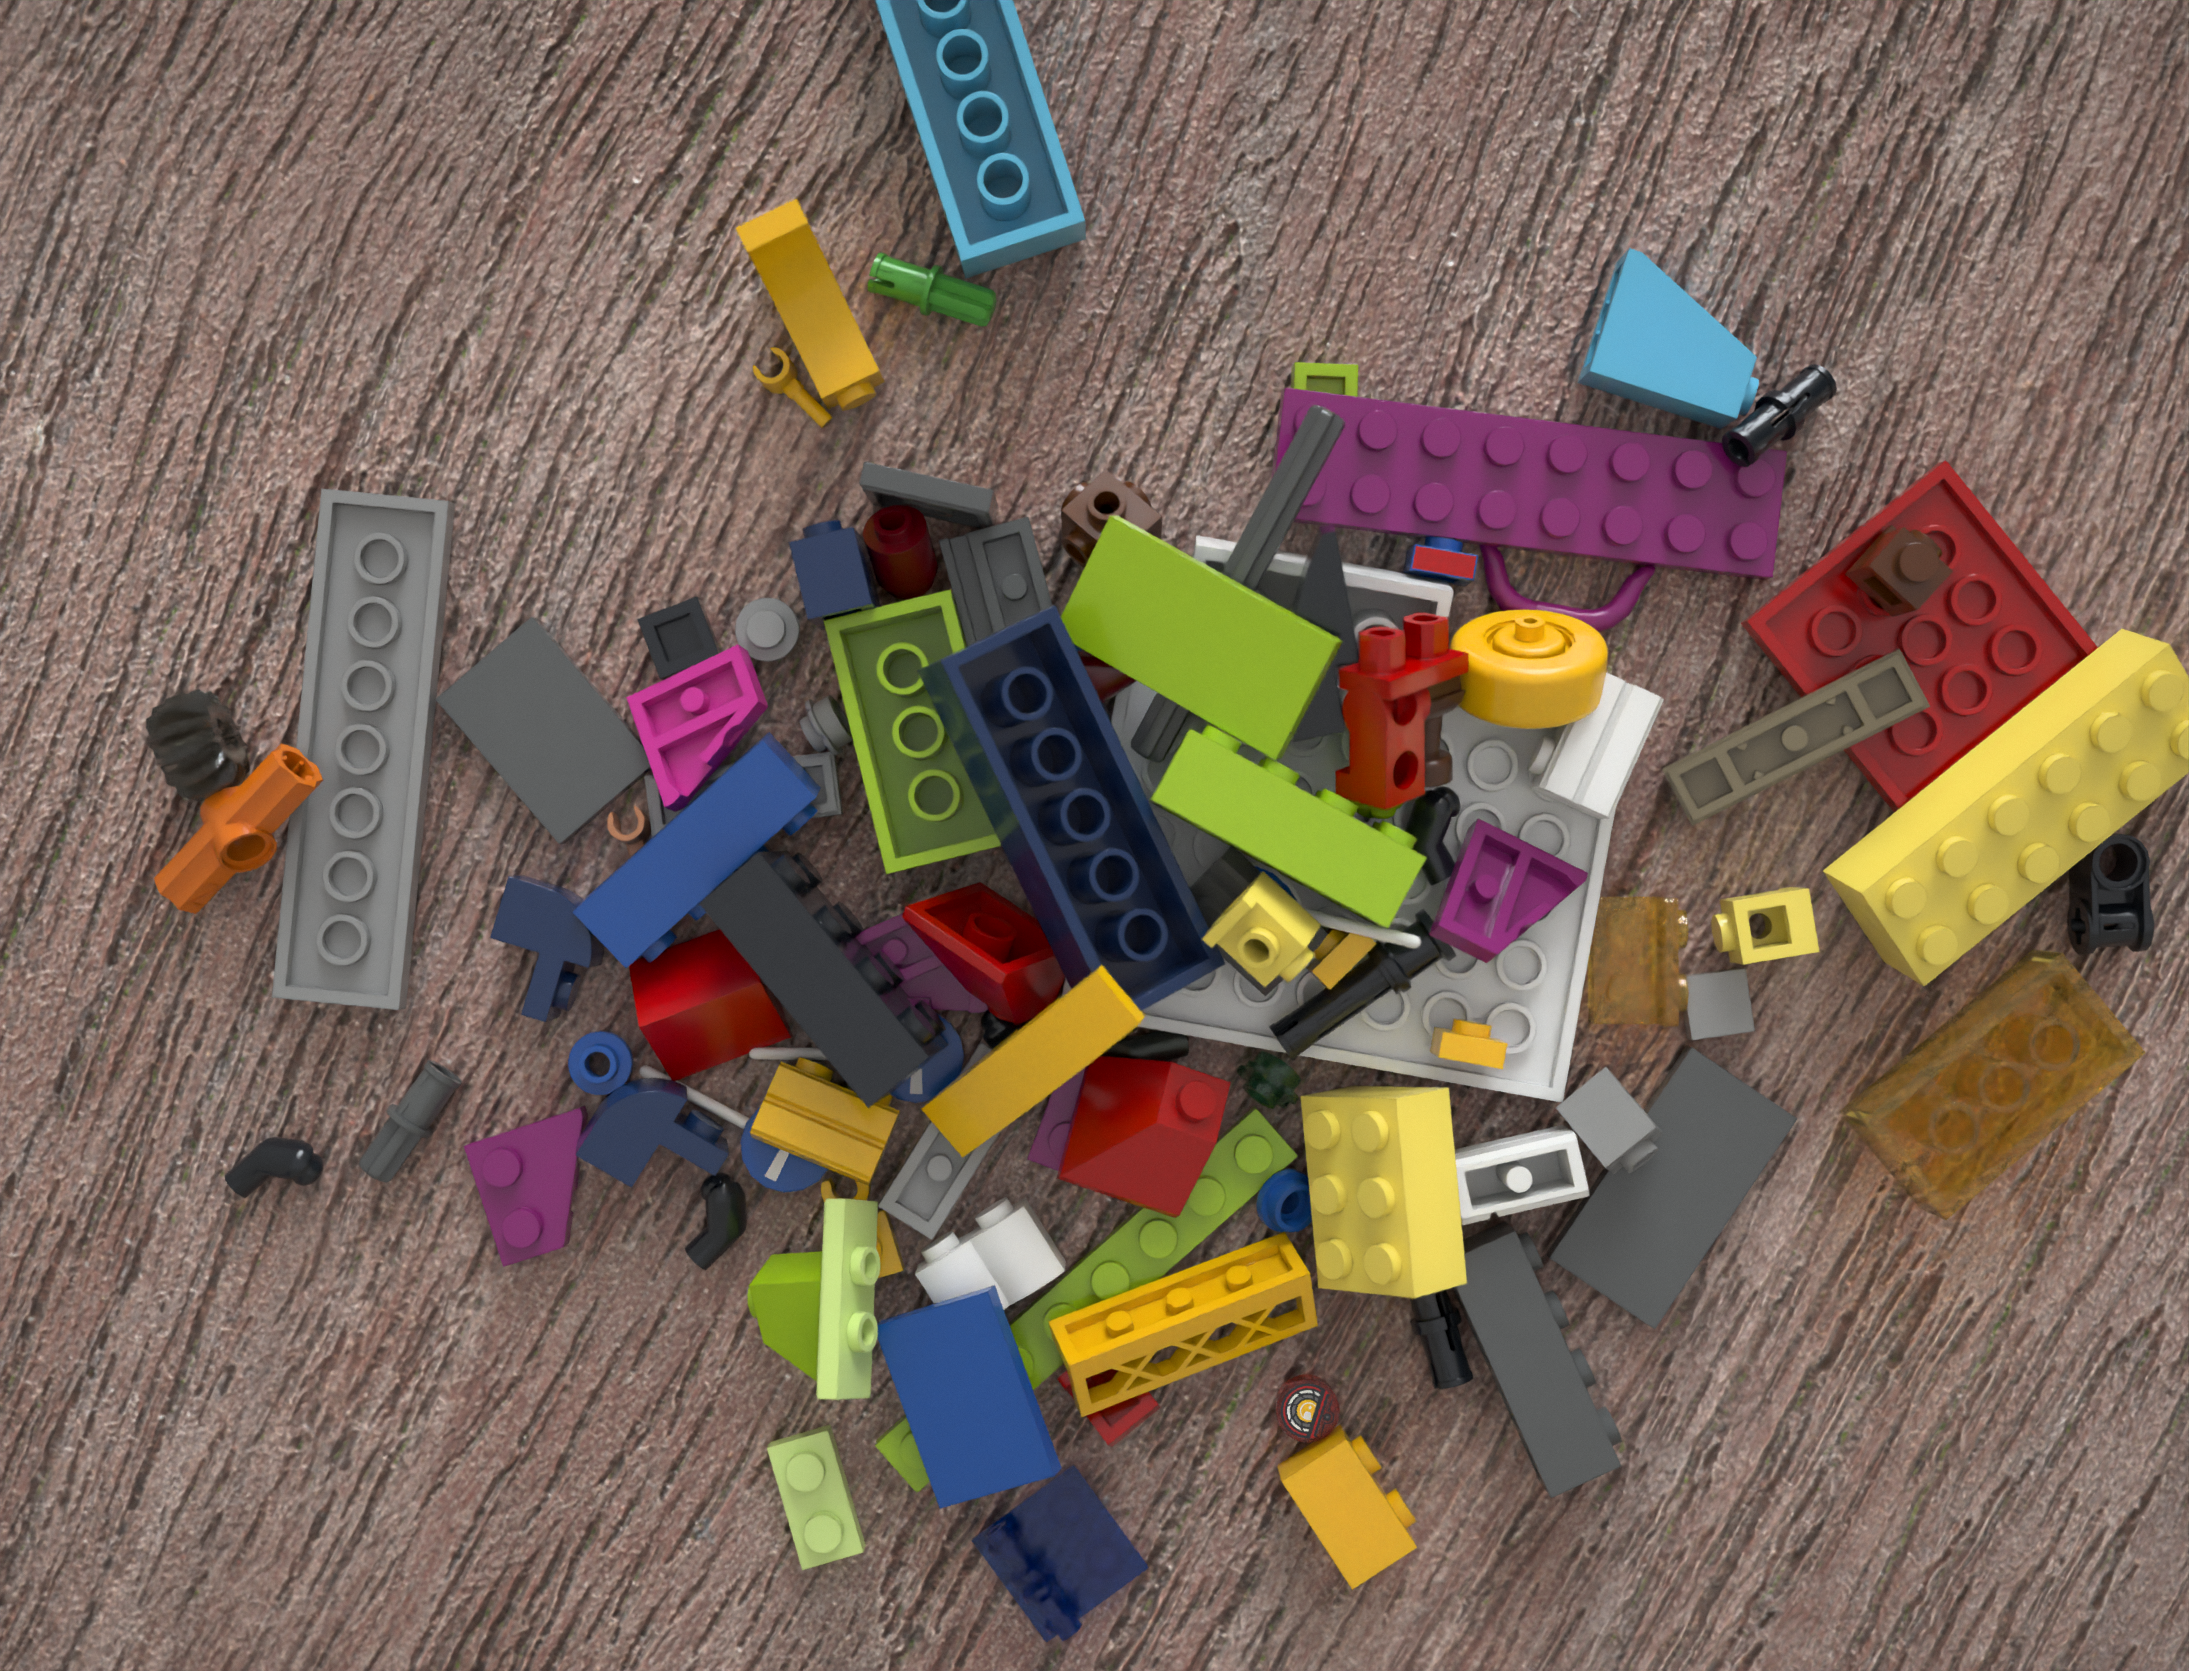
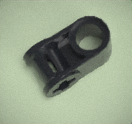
[2067,833,2154,955]

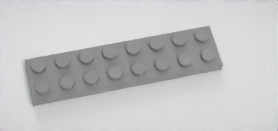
[272,488,455,1010]

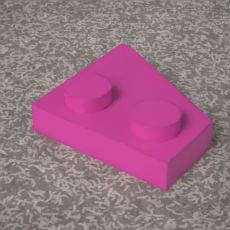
[626,645,768,812]

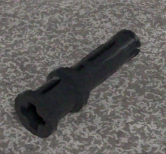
[1269,909,1457,1061]

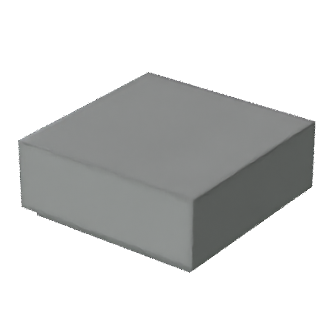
[1678,967,1755,1040]

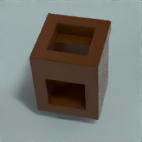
[1845,525,1953,617]

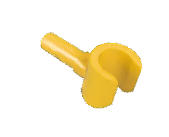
[753,347,833,428]

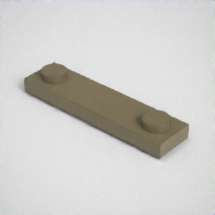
[1662,649,1930,826]

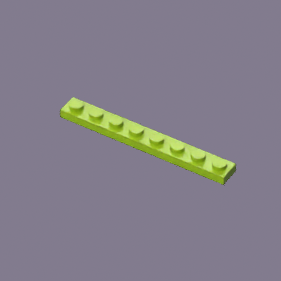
[875,1106,1298,1493]

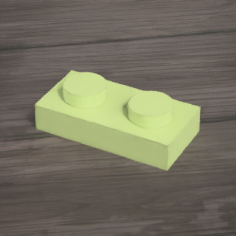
[767,1424,866,1570]

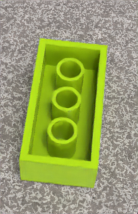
[824,590,1002,874]
[1148,725,1426,929]

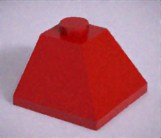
[902,882,1065,1025]
[1056,1056,1231,1218]

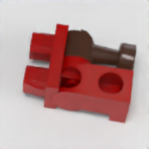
[1336,612,1469,810]

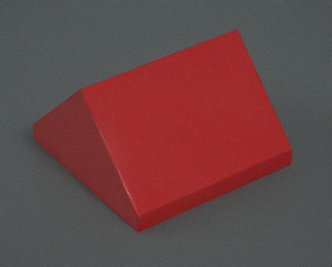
[629,929,793,1081]

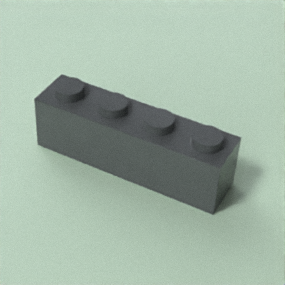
[1452,1221,1622,1498]

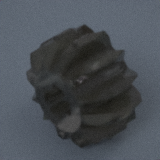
[146,689,250,802]

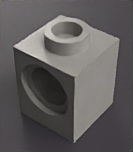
[1556,1067,1664,1174]

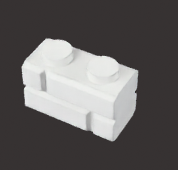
[1527,672,1664,819]
[1455,1125,1589,1225]

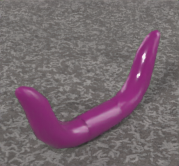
[1479,545,1655,632]

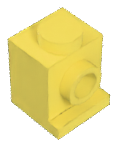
[1202,871,1321,987]
[1711,887,1820,965]

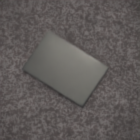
[435,617,651,844]

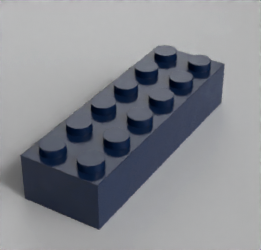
[917,605,1226,1011]

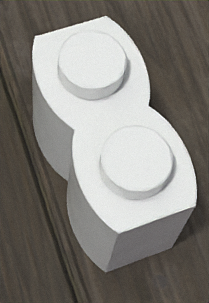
[915,1197,1066,1309]

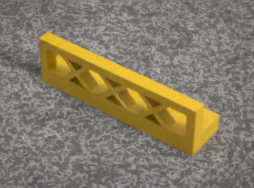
[1048,1232,1318,1417]

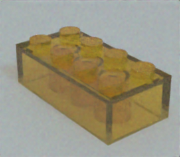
[1839,949,2146,1220]

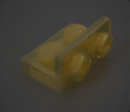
[1588,896,1689,1027]

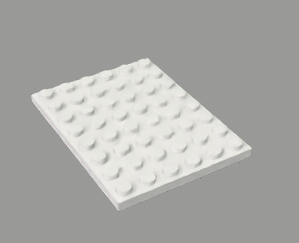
[1062,681,1616,1102]

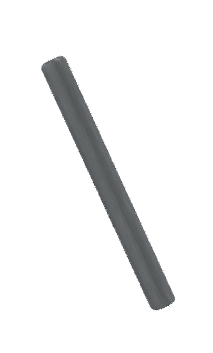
[1131,405,1345,763]

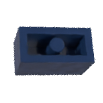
[789,520,881,630]

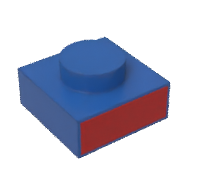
[1403,537,1478,587]

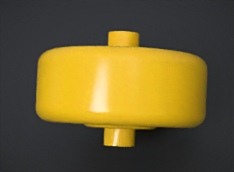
[1450,610,1608,729]

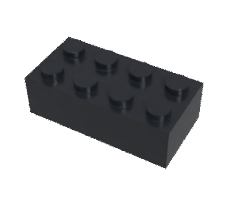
[699,850,948,1108]

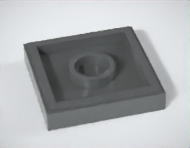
[859,462,999,529]

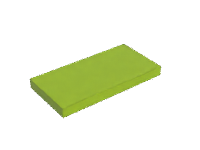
[1061,516,1343,760]

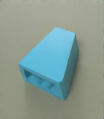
[1577,248,1759,429]

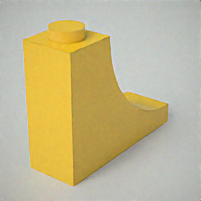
[736,198,885,411]

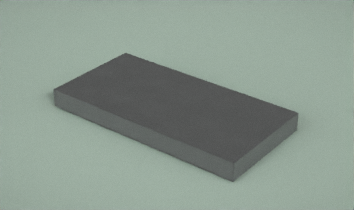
[1545,1046,1797,1329]

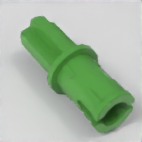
[868,252,997,327]

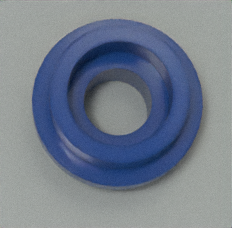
[568,1031,633,1095]
[1256,1169,1312,1232]

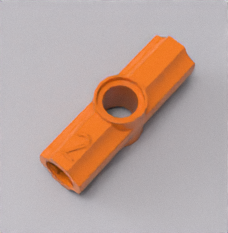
[154,743,323,914]

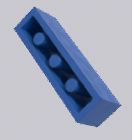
[572,732,821,968]

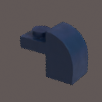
[490,875,604,1022]
[575,1078,729,1188]

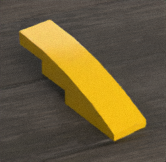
[921,965,1145,1158]

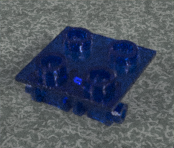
[971,1464,1149,1643]

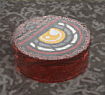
[1275,1374,1340,1443]

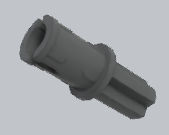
[359,1060,462,1183]

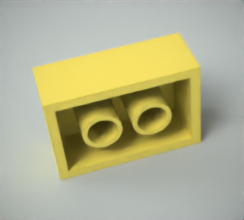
[1300,1086,1467,1298]

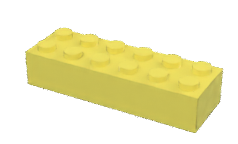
[1823,629,2189,986]

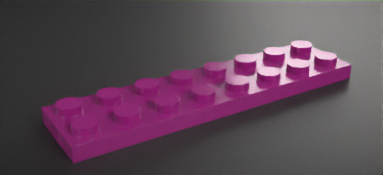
[1271,388,1787,580]

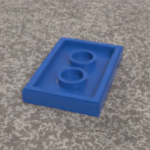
[877,1285,1062,1509]

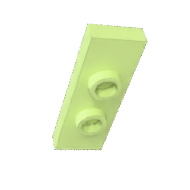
[816,1198,880,1400]

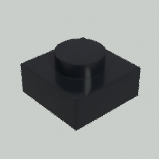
[637,596,721,680]

